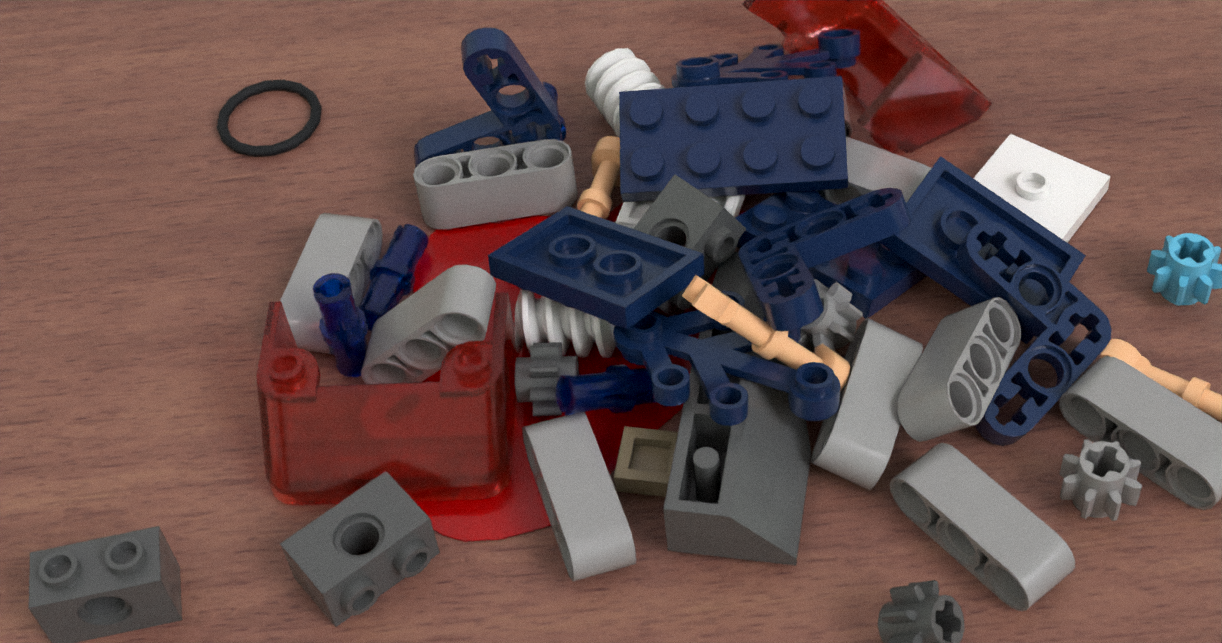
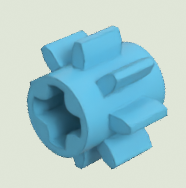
[1147,233,1222,306]

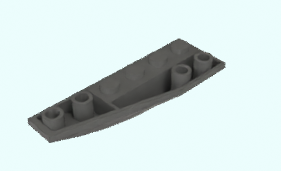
[663,252,811,566]

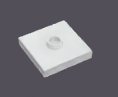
[973,134,1111,243]

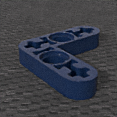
[414,28,561,168]
[739,188,911,331]
[957,221,1112,446]

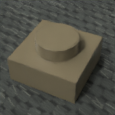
[613,426,678,497]

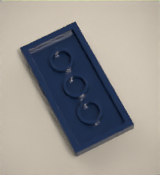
[619,76,848,202]

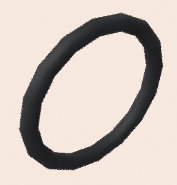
[217,79,322,157]

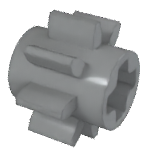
[798,279,863,352]
[1060,439,1142,521]

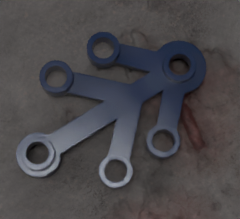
[671,29,861,88]
[613,291,840,426]

